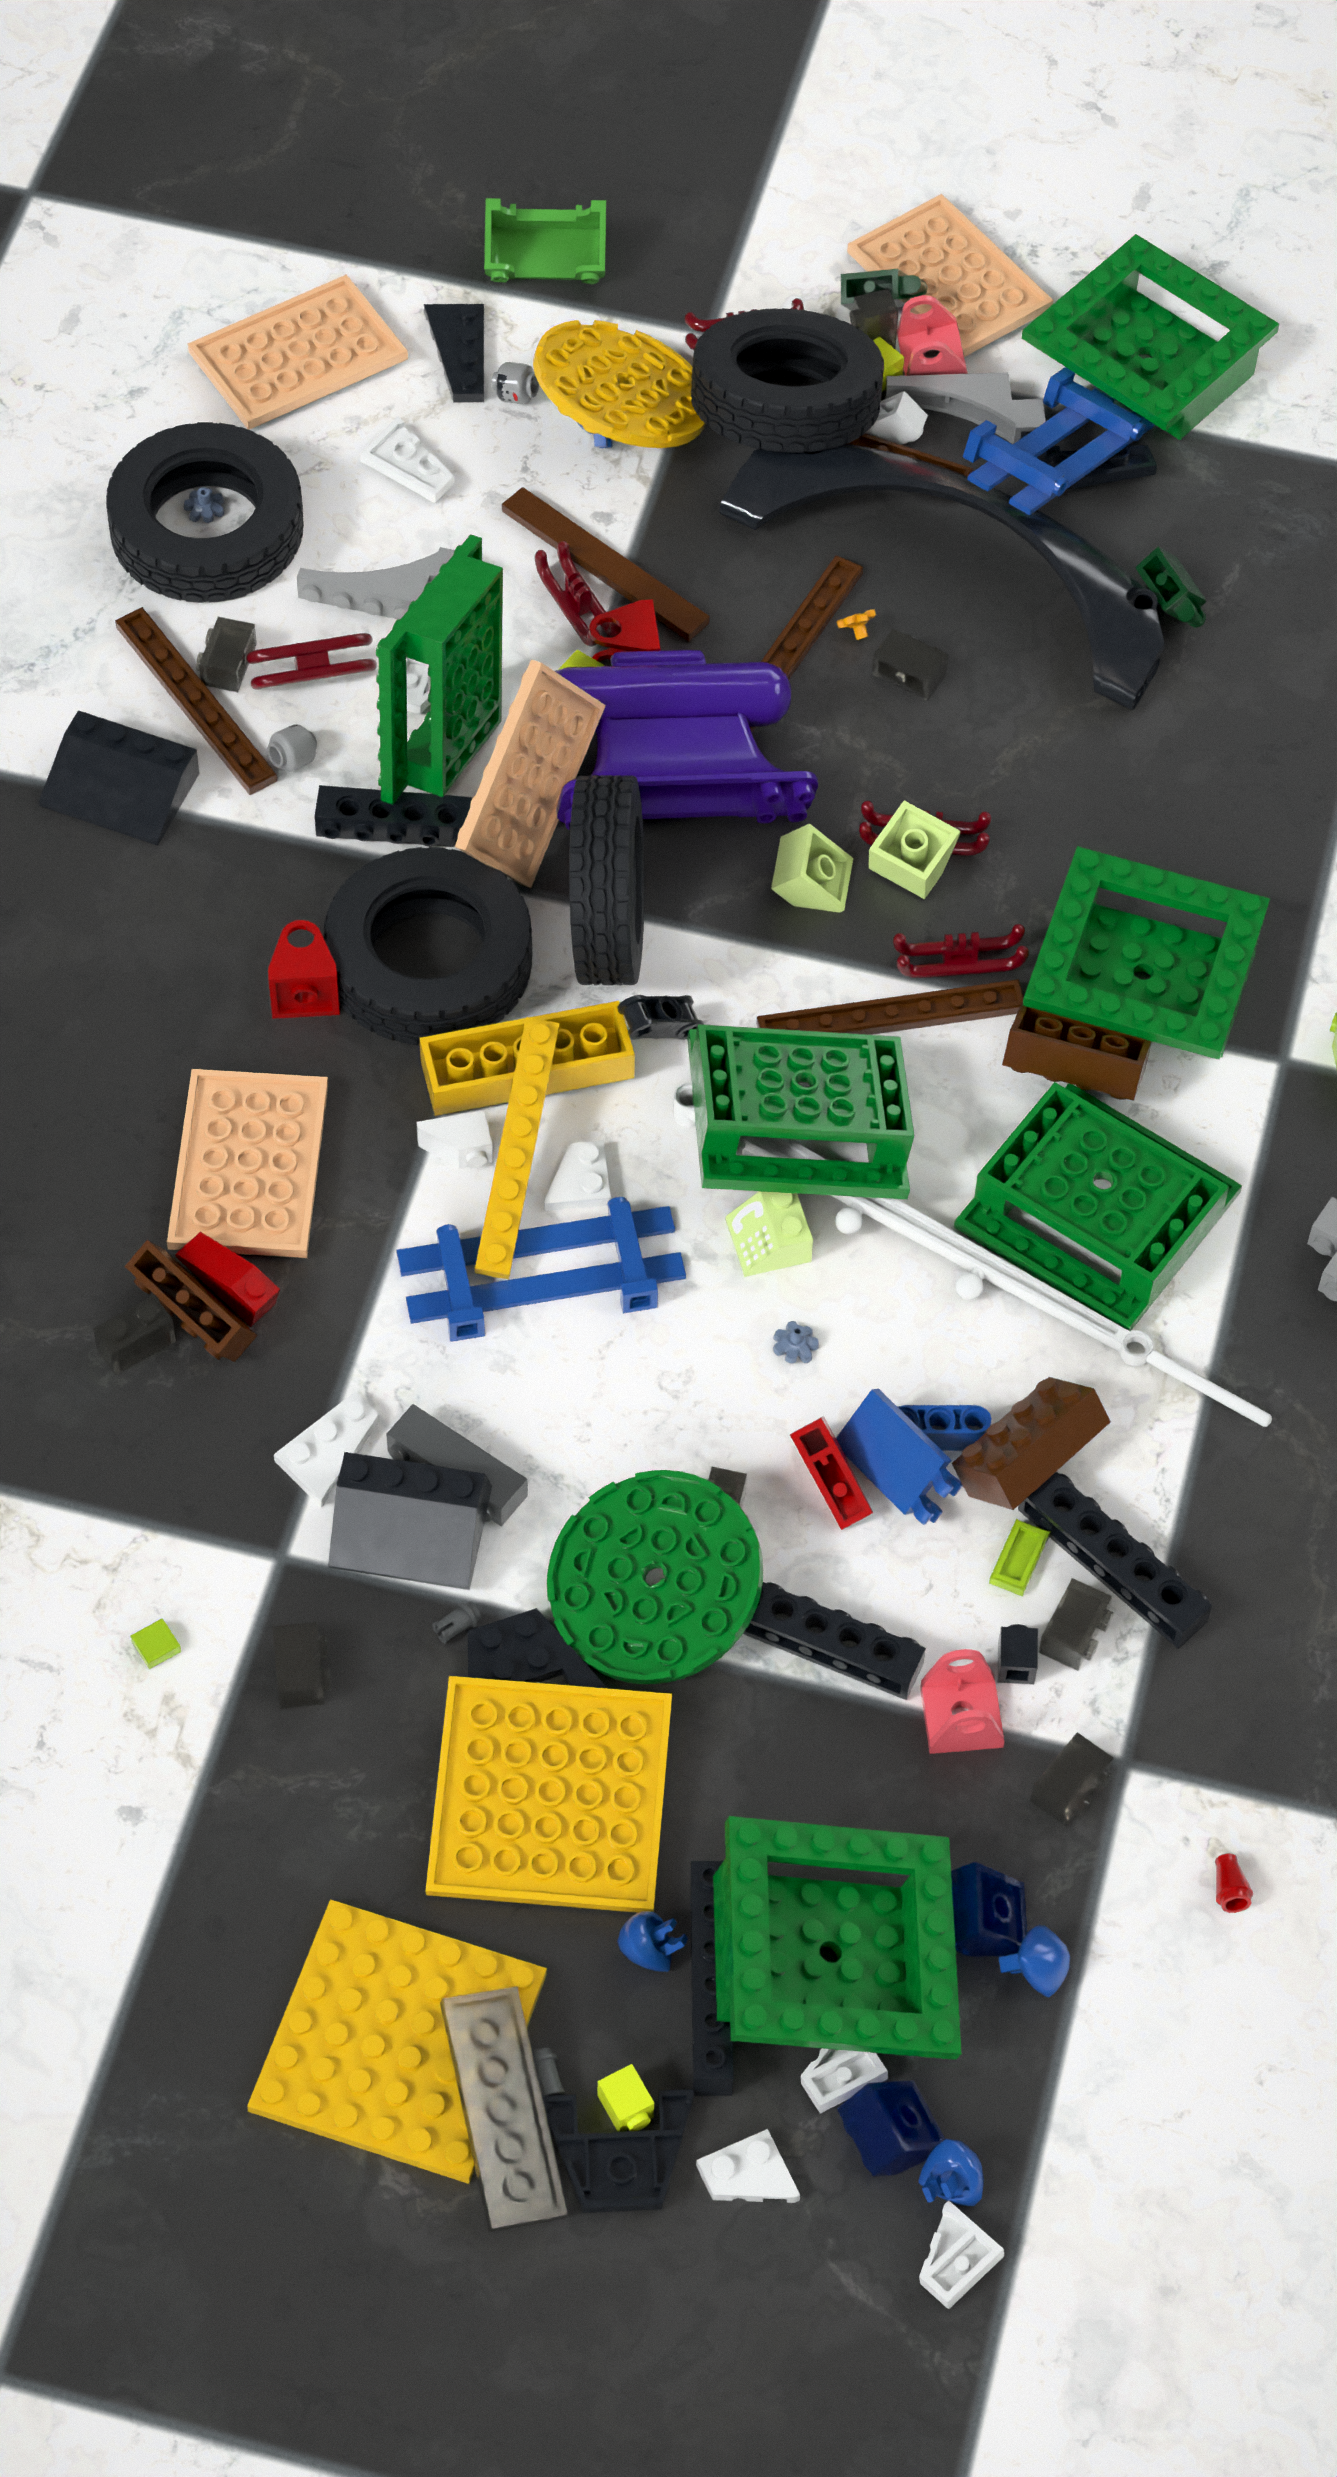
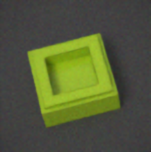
[130,1618,181,1669]

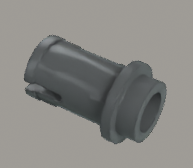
[432,1601,481,1643]
[527,2048,565,2099]

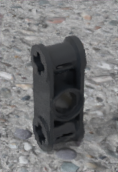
[617,995,704,1040]

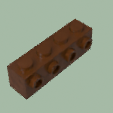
[124,1240,258,1362]

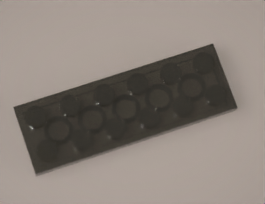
[440,1987,568,2232]

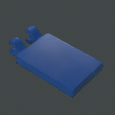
[836,1388,963,1525]

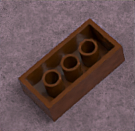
[1002,1001,1152,1101]
[951,1377,1111,1510]

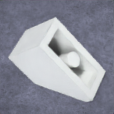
[866,391,928,445]
[416,1110,493,1169]

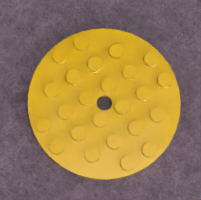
[533,320,706,448]

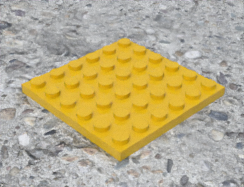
[426,1676,672,1913]
[247,1899,547,2184]

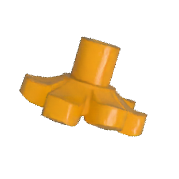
[836,609,876,640]

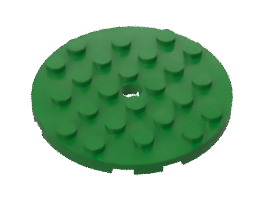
[547,1470,763,1684]

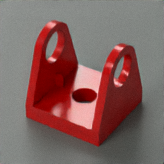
[589,599,661,662]
[268,920,340,1019]

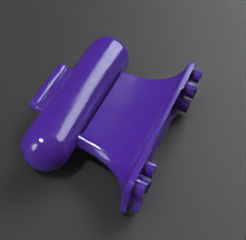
[555,650,818,830]

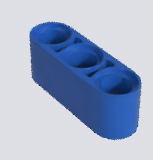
[898,1405,992,1451]

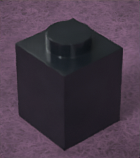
[997,1624,1038,1685]

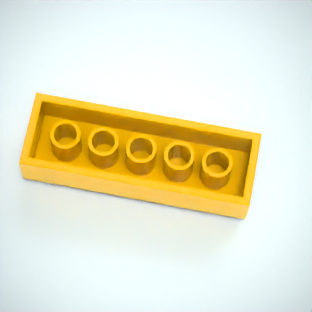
[420,1001,635,1116]

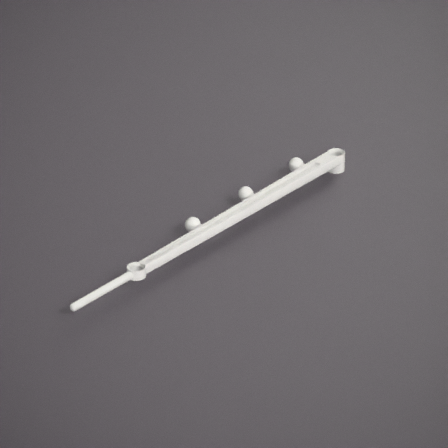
[673,1083,1272,1427]

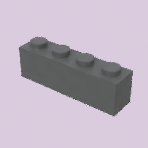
[386,1404,528,1527]

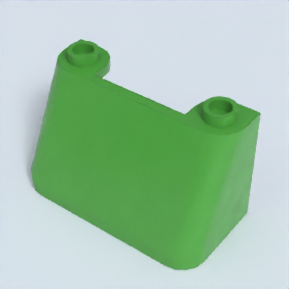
[484,198,606,284]

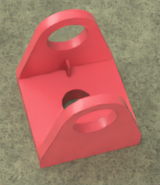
[897,295,968,376]
[920,1649,1004,1754]

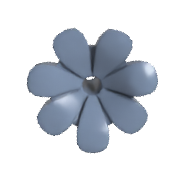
[183,487,224,523]
[773,1321,819,1364]

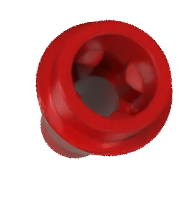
[1215,1853,1253,1913]

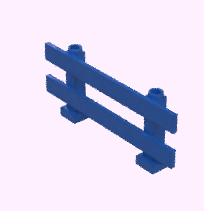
[963,367,1155,515]
[396,1197,686,1342]

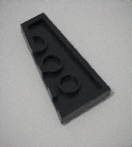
[424,304,484,403]
[1037,445,1157,490]

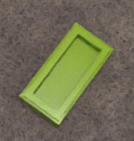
[989,1519,1050,1597]

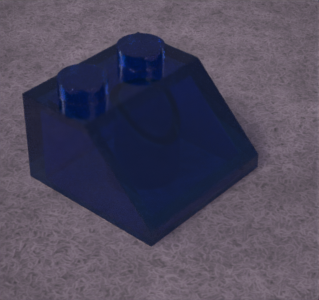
[951,1862,1028,1956]
[837,2080,945,2177]

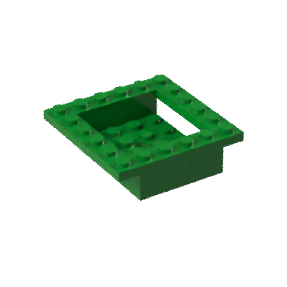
[1021,234,1279,440]
[376,534,503,805]
[1023,846,1270,1060]
[687,1024,915,1200]
[954,1082,1242,1331]
[713,1816,962,2060]

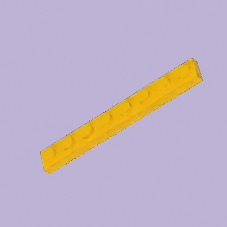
[475,1017,560,1280]

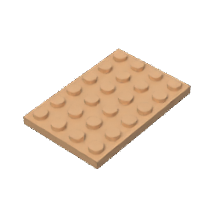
[847,194,1054,357]
[188,274,408,430]
[455,660,606,888]
[167,1069,328,1258]

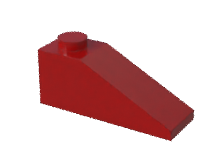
[175,1231,280,1327]
[790,1416,873,1530]

